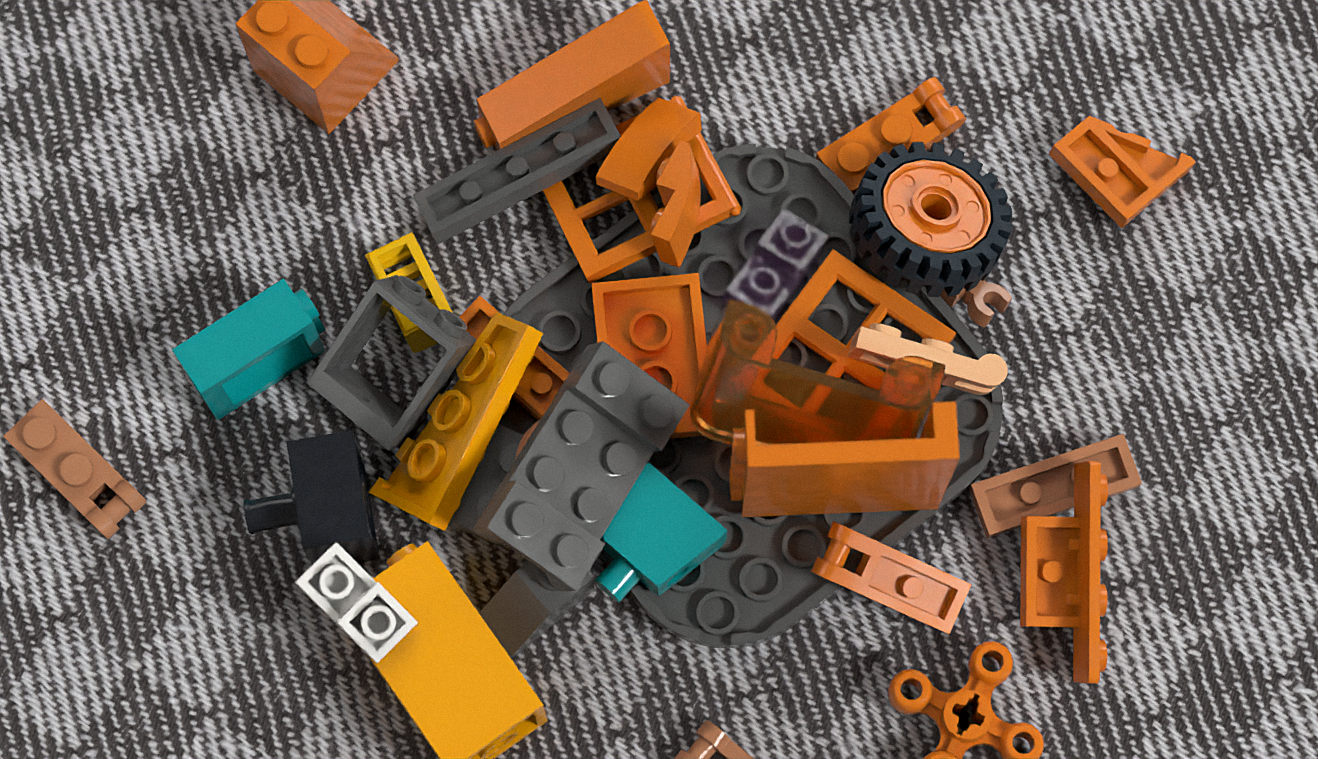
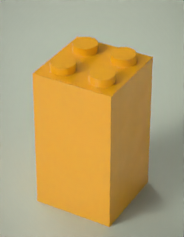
[366,541,548,759]

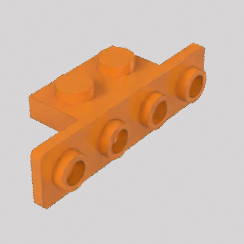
[1020,461,1108,684]

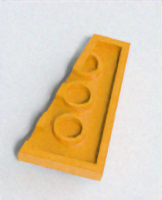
[368,312,544,531]

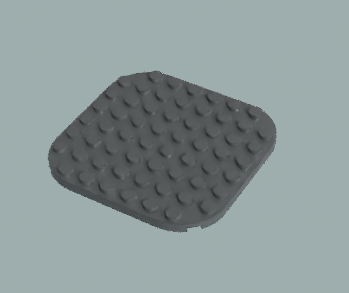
[498,144,1003,649]

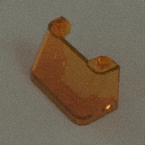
[690,299,946,445]

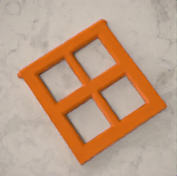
[542,96,741,284]
[732,249,956,443]

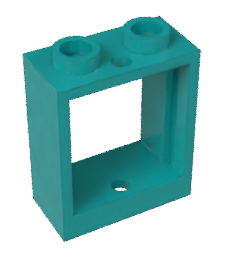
[172,278,326,421]

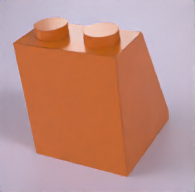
[235,0,399,134]

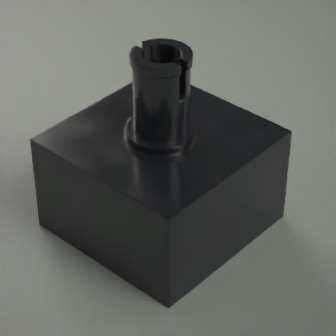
[243,430,380,565]

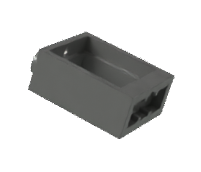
[307,275,476,450]

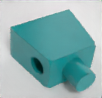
[595,462,728,603]

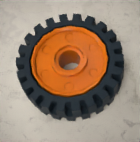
[848,142,1013,298]

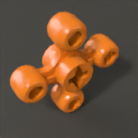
[887,641,1044,759]

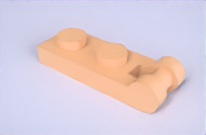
[847,323,1008,395]

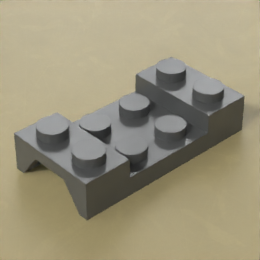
[472,341,690,591]

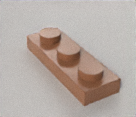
[969,433,1142,538]

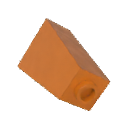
[473,0,670,151]

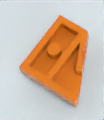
[1048,115,1196,228]

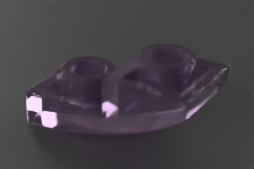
[722,208,829,329]

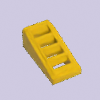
[365,232,453,353]

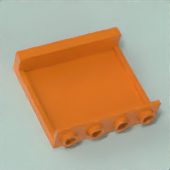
[729,402,960,517]

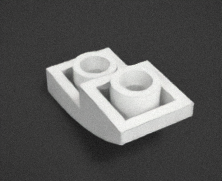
[294,542,418,663]

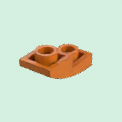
[596,97,702,201]
[650,140,701,268]

